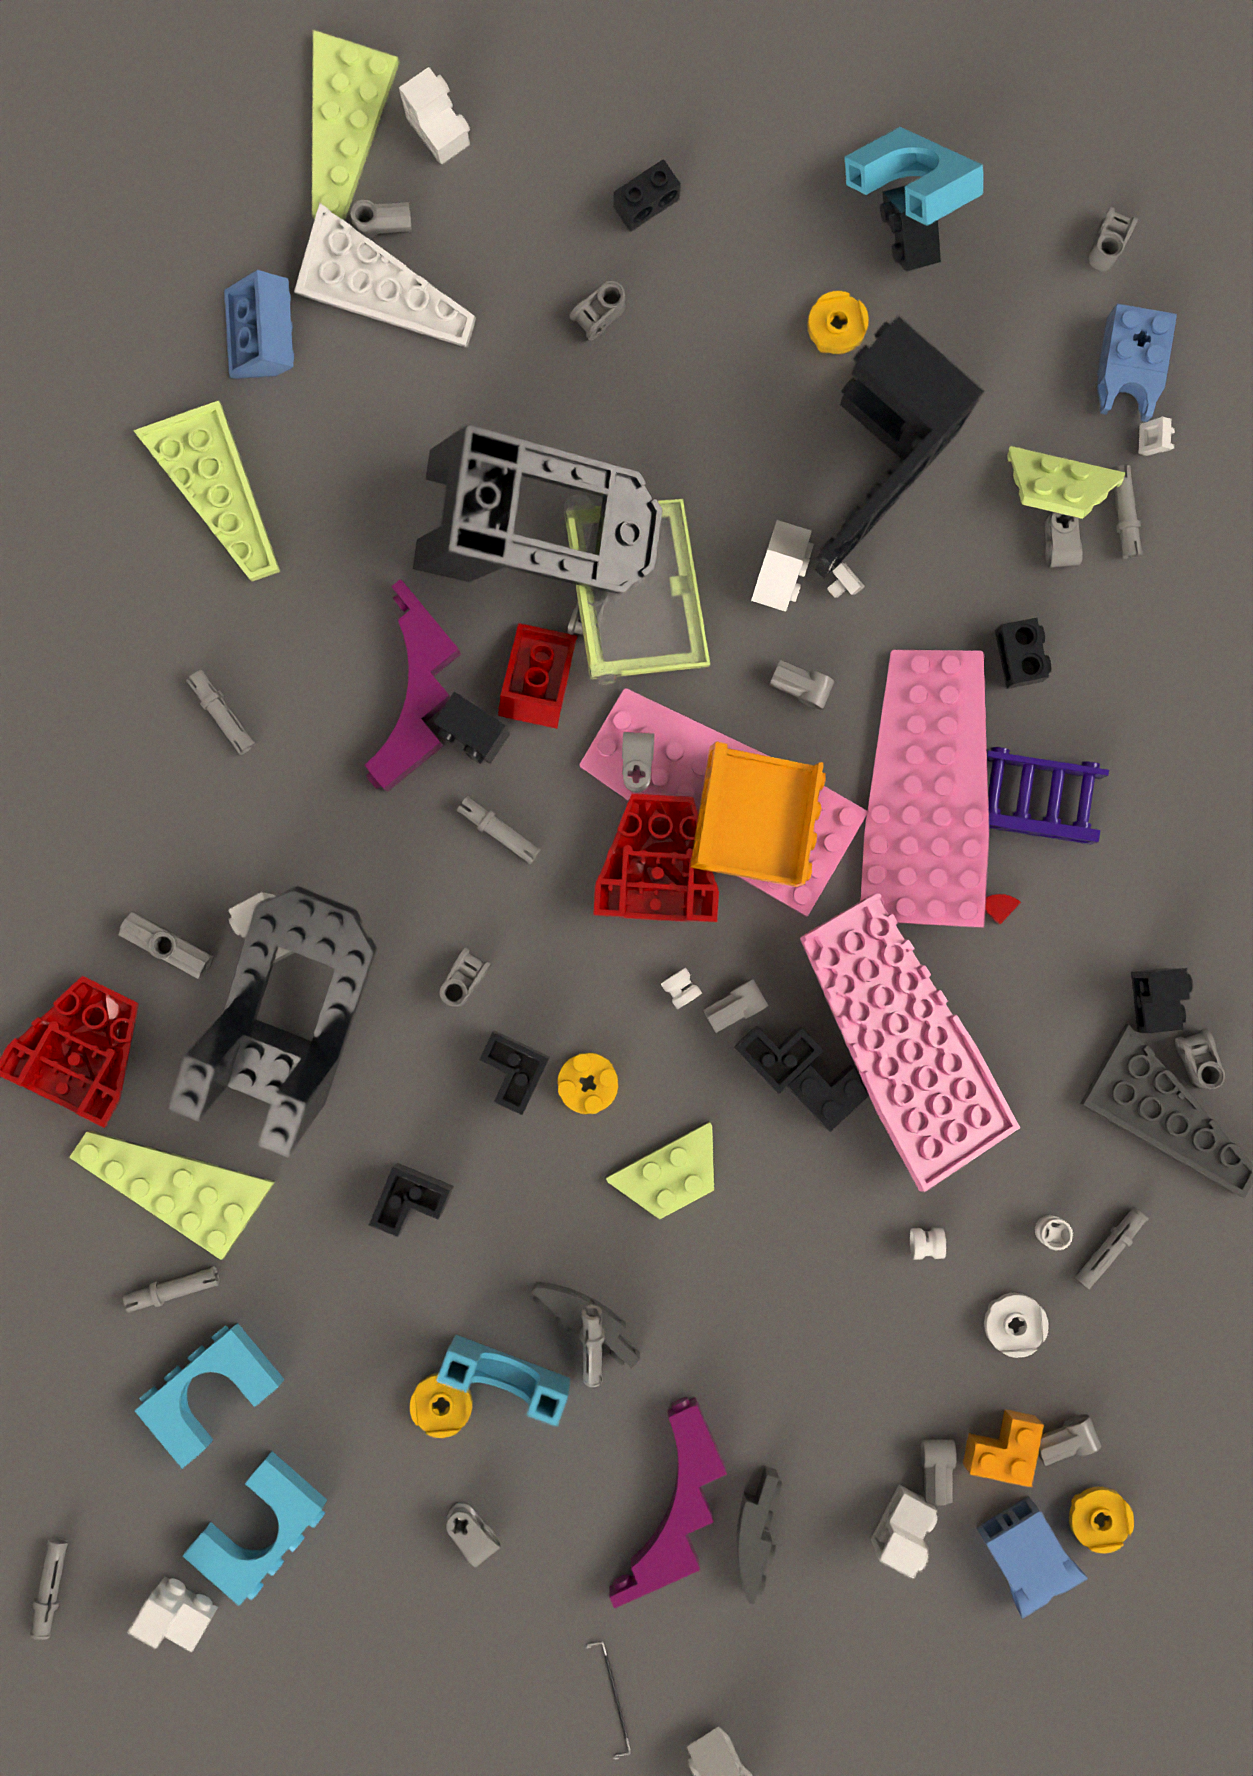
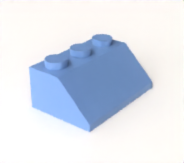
[224,270,294,379]

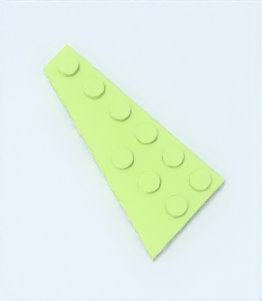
[133,400,280,582]

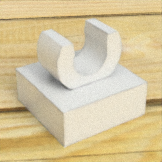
[1139,417,1175,456]
[827,563,865,598]

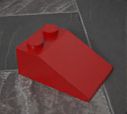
[498,623,577,729]

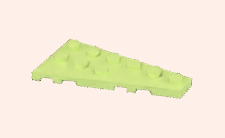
[312,30,399,221]
[69,1131,276,1260]

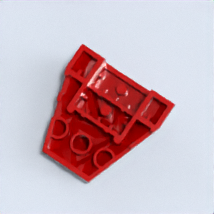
[593,793,719,922]
[0,975,139,1128]

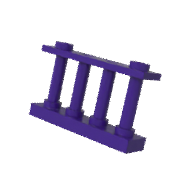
[987,747,1109,845]

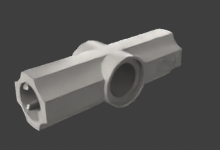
[118,912,214,979]

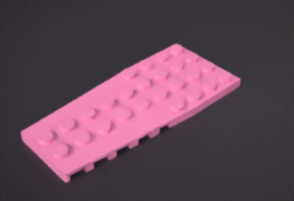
[860,650,989,928]
[580,688,869,917]
[800,893,1020,1192]

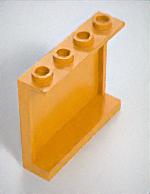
[690,741,826,887]

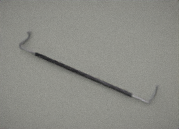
[586,1641,631,1759]

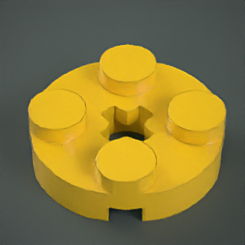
[807,291,869,354]
[557,1053,618,1114]
[410,1372,473,1438]
[1069,1486,1134,1553]

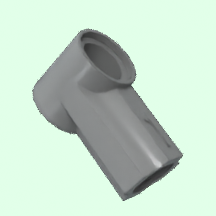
[350,200,412,239]
[769,660,835,710]
[703,979,769,1033]
[1038,1414,1101,1466]
[920,1439,956,1505]

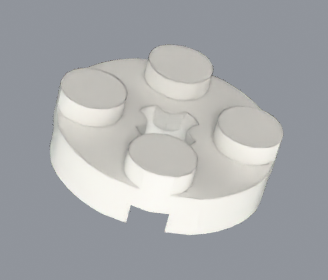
[984,1293,1049,1358]

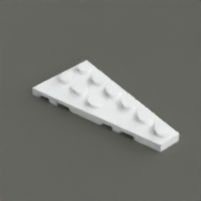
[294,203,476,348]

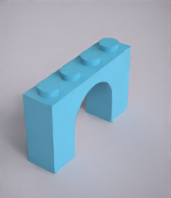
[845,127,983,226]
[135,1323,285,1469]
[437,1334,571,1427]
[183,1451,327,1606]

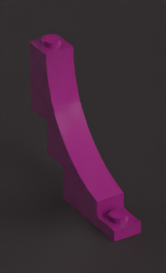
[364,579,461,792]
[609,1397,727,1609]

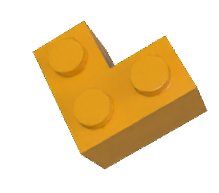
[963,1409,1044,1487]

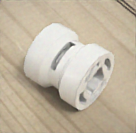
[661,967,702,1009]
[1035,1215,1073,1250]
[910,1227,946,1260]

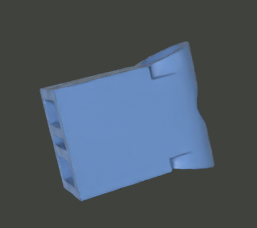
[977,1496,1088,1619]

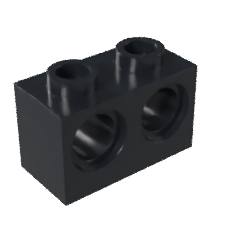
[614,159,681,232]
[995,618,1051,689]

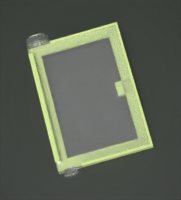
[563,494,710,685]

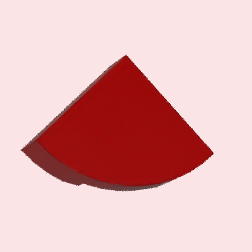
[985,894,1021,925]

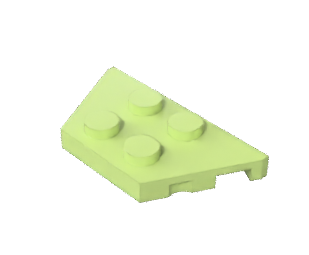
[1007,446,1125,519]
[606,1121,714,1219]

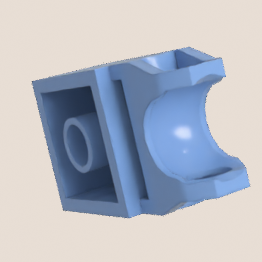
[1097,304,1177,422]

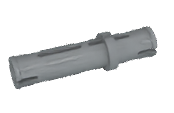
[1112,465,1143,559]
[186,670,256,755]
[457,796,542,865]
[1074,1206,1149,1290]
[123,1266,220,1313]
[580,1305,605,1387]
[29,1537,68,1640]

